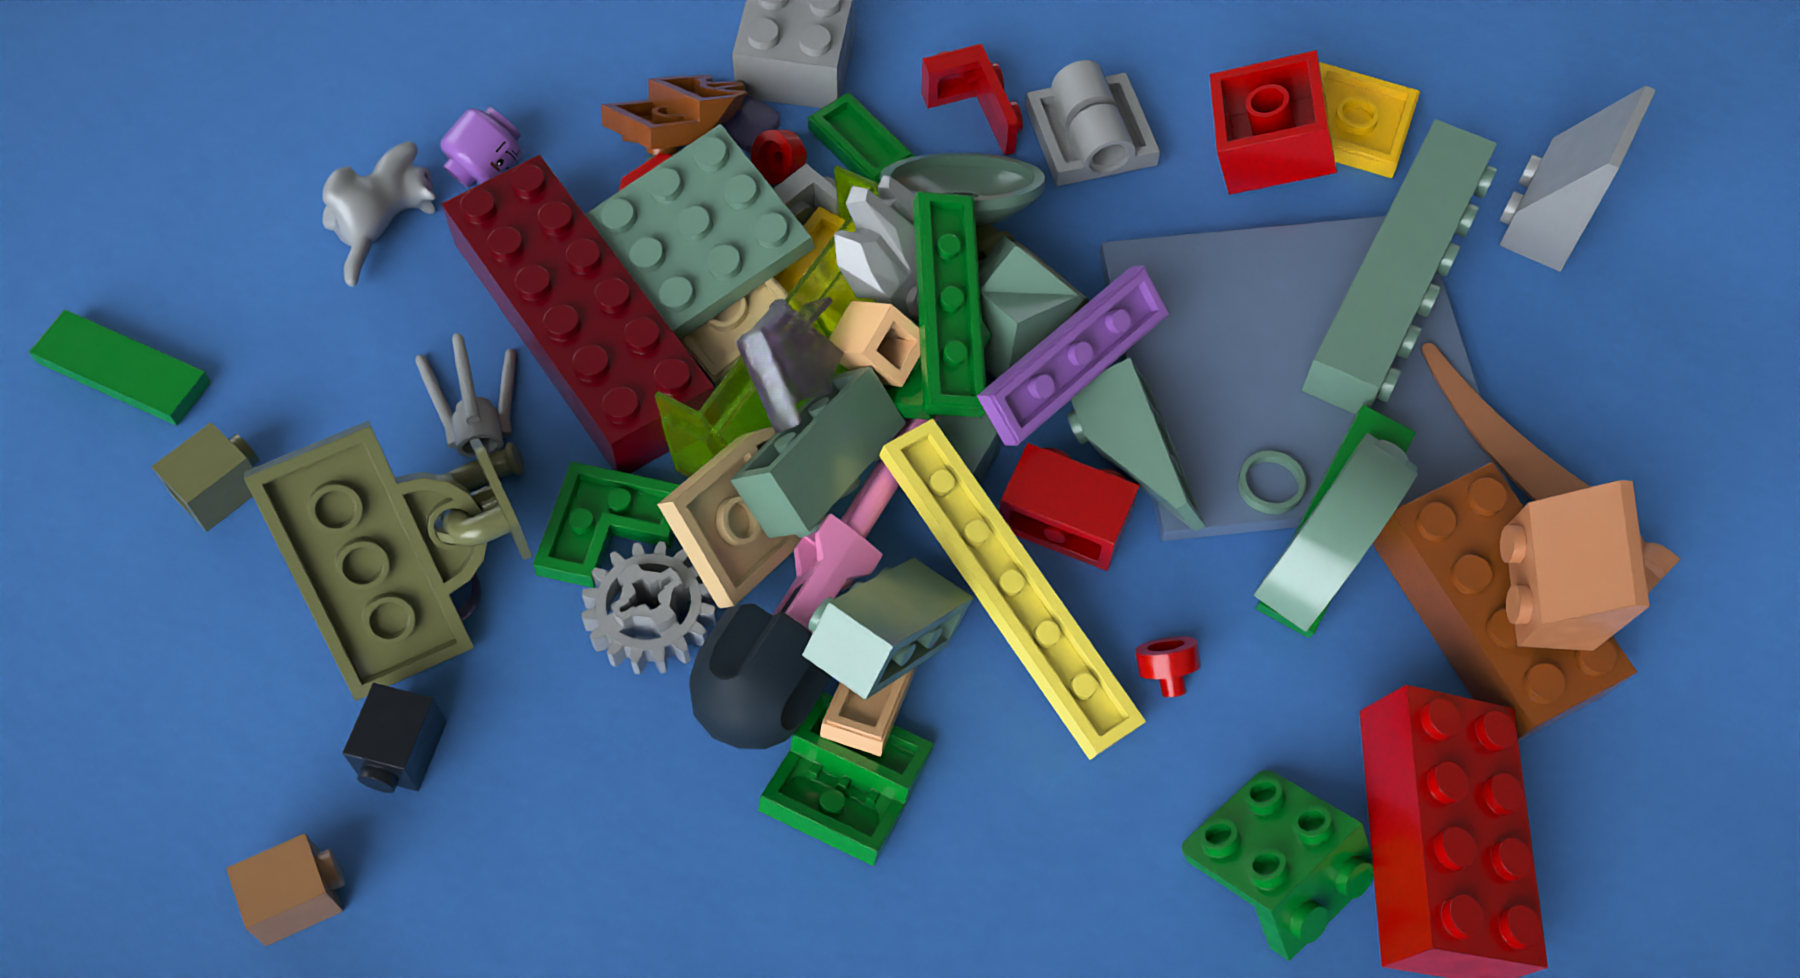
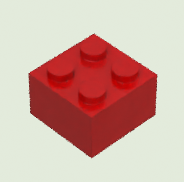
[1209,50,1337,195]

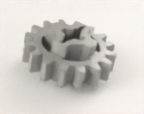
[581,541,717,675]

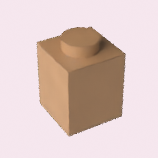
[226,833,345,946]

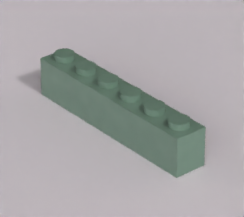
[1301,119,1498,414]

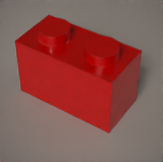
[999,443,1140,572]

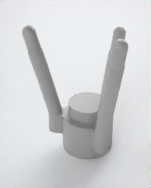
[415,333,517,457]

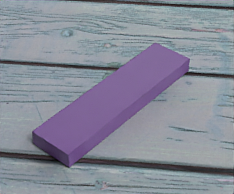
[977,265,1169,446]

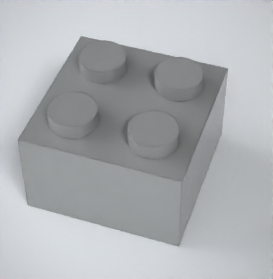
[732,0,855,108]

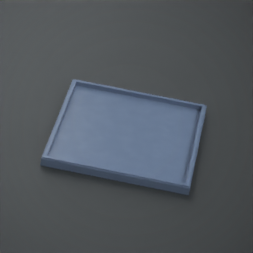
[1099,216,1510,541]

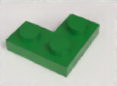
[533,461,681,588]

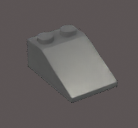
[1499,85,1656,272]

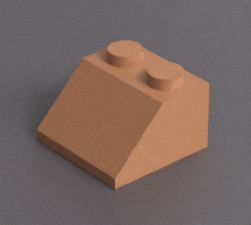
[1500,480,1650,651]

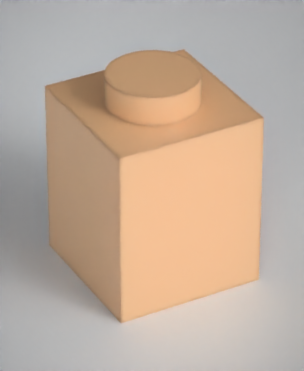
[823,301,921,387]

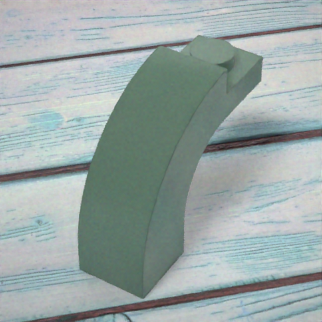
[1253,433,1418,632]

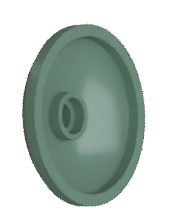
[880,153,1045,226]

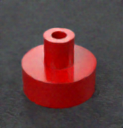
[751,129,807,185]
[1135,636,1201,697]

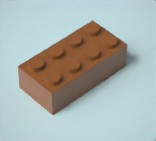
[1373,462,1637,742]

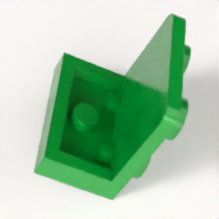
[1181,770,1374,961]

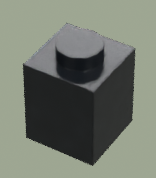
[342,683,447,793]

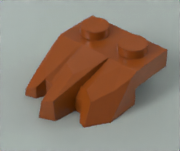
[601,75,748,155]

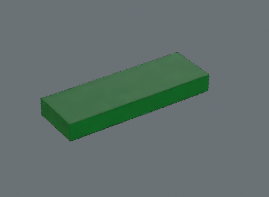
[29,309,211,426]

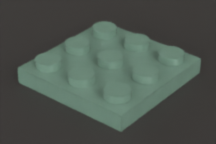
[585,124,815,340]

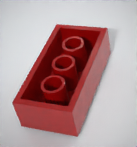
[1359,684,1548,978]

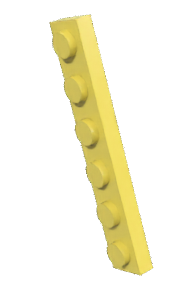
[879,418,1146,760]

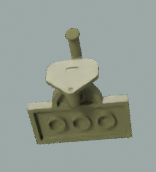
[244,420,532,701]

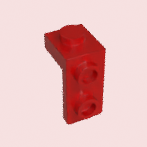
[921,43,1023,156]

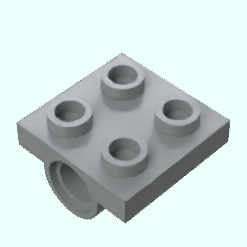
[1025,60,1160,186]

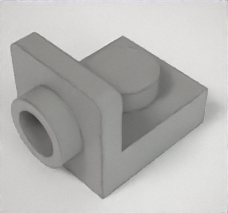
[773,163,845,226]

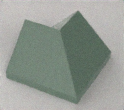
[978,235,1084,378]

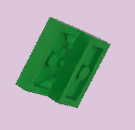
[758,692,935,866]

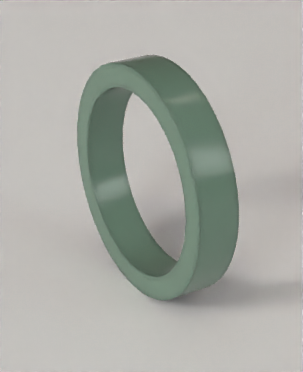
[1237,451,1306,515]

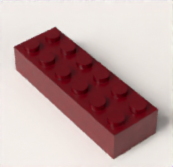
[441,154,719,474]

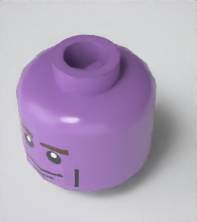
[440,106,522,188]

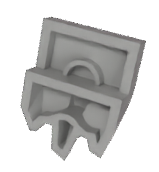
[834,175,919,327]

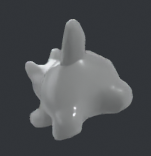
[322,141,436,287]

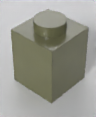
[151,422,260,532]

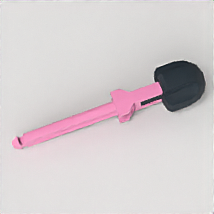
[689,415,940,749]

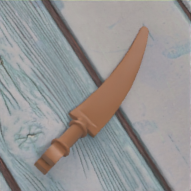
[1421,343,1681,593]

